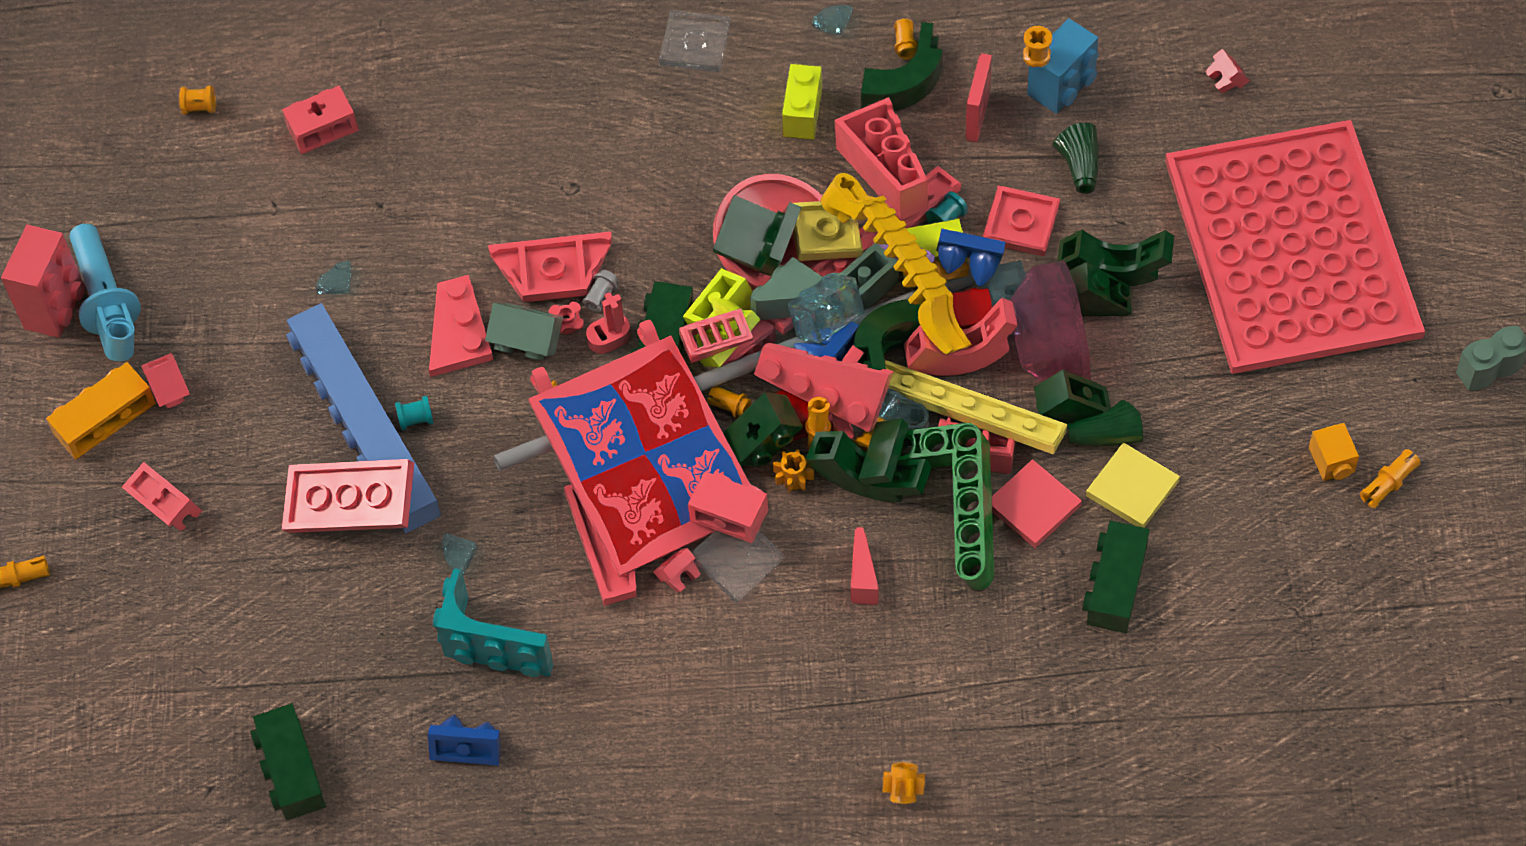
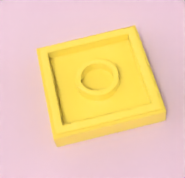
[793,201,863,261]
[1086,443,1180,528]

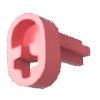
[586,292,631,354]

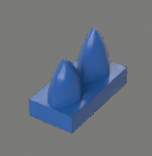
[936,228,1006,287]
[794,320,859,362]
[428,714,501,765]

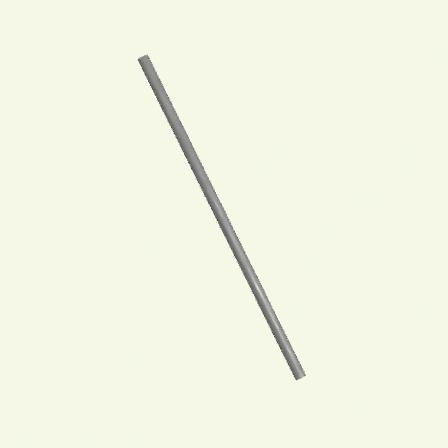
[493,270,975,471]

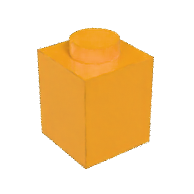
[1309,423,1359,481]

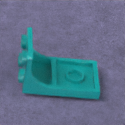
[433,568,554,677]

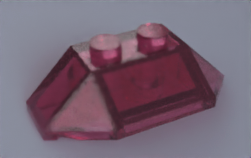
[1010,261,1091,382]

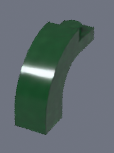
[861,22,943,111]
[1056,229,1175,286]
[854,299,921,370]
[806,431,932,502]

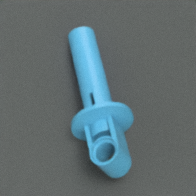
[69,224,141,362]

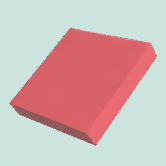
[966,53,992,142]
[983,185,1060,257]
[992,459,1082,549]

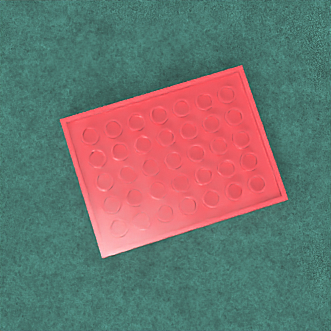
[1165,120,1425,374]

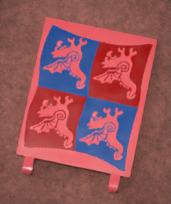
[528,320,750,577]

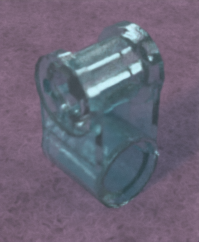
[878,388,929,430]

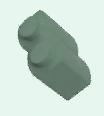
[1456,326,1526,391]

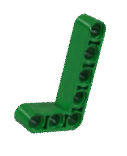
[898,423,994,590]

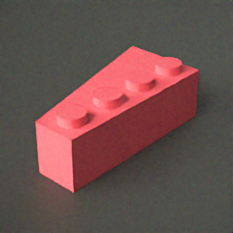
[835,97,928,220]

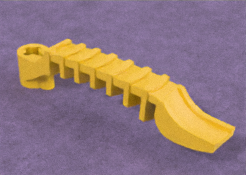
[821,173,972,355]

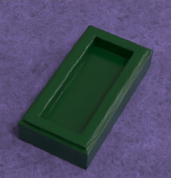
[859,418,909,485]

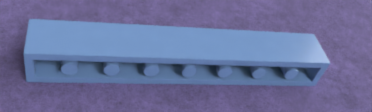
[286,303,441,534]

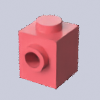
[141,353,190,408]

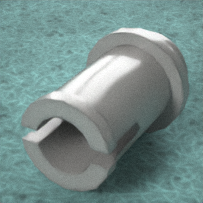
[582,270,618,313]

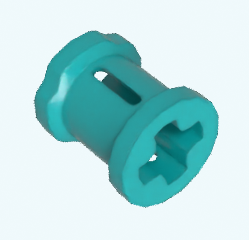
[926,191,968,224]
[395,395,434,431]

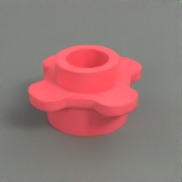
[549,302,584,334]

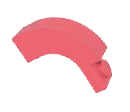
[904,298,1017,376]

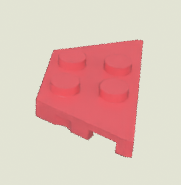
[488,232,612,303]

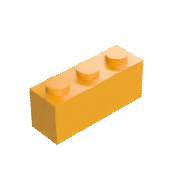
[46,362,156,460]

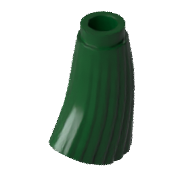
[1052,123,1098,194]
[1067,400,1143,446]

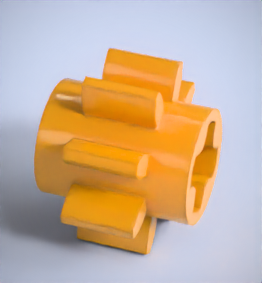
[773,449,814,493]
[882,762,925,804]

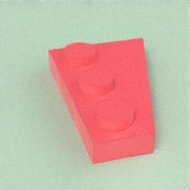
[429,275,493,377]

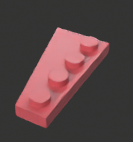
[754,343,894,432]
[564,484,636,606]

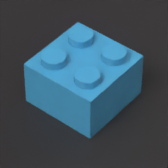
[1027,18,1099,114]

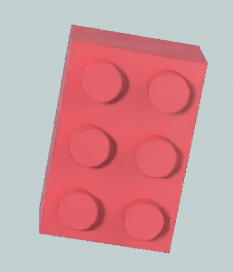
[1,225,85,338]

